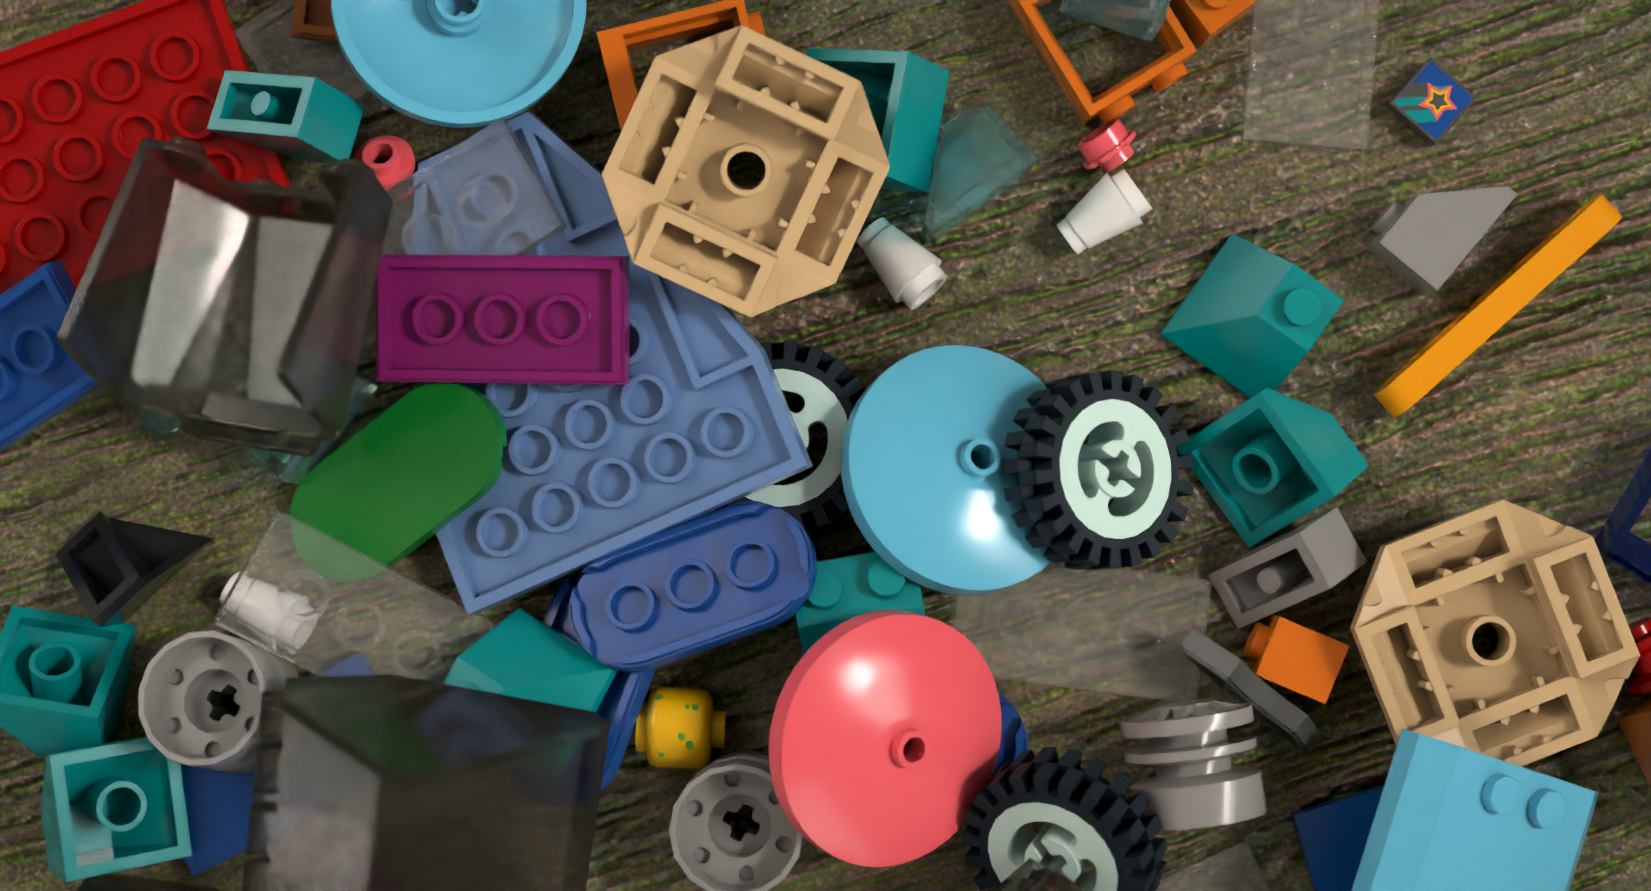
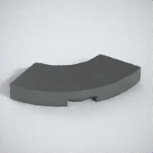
[1180,628,1323,753]

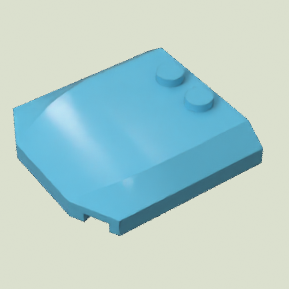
[1352,728,1599,891]

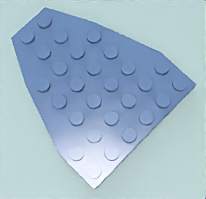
[412,111,813,615]

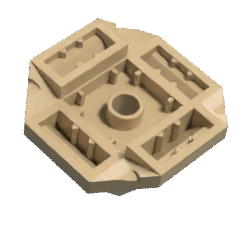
[602,25,890,317]
[1350,500,1640,766]

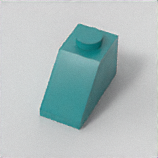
[207,70,365,165]

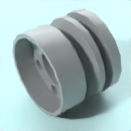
[138,630,306,773]
[1119,698,1267,831]
[669,749,807,891]

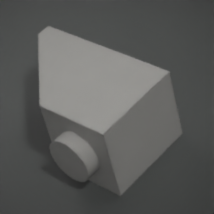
[1367,186,1517,296]
[1208,507,1367,629]

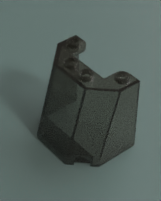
[56,137,394,457]

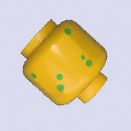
[636,686,726,770]

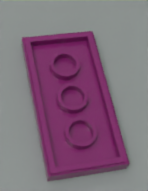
[375,254,630,385]

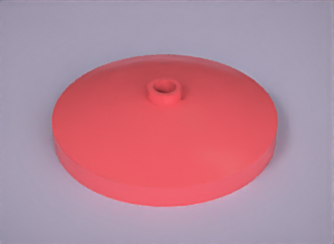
[768,610,1002,867]

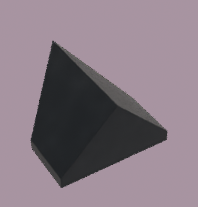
[55,511,213,627]

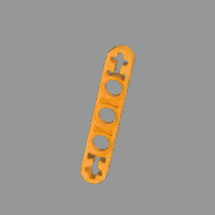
[1373,193,1622,418]

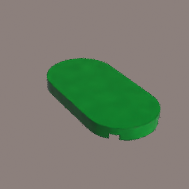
[289,382,507,582]

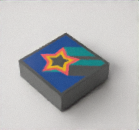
[1386,57,1477,147]

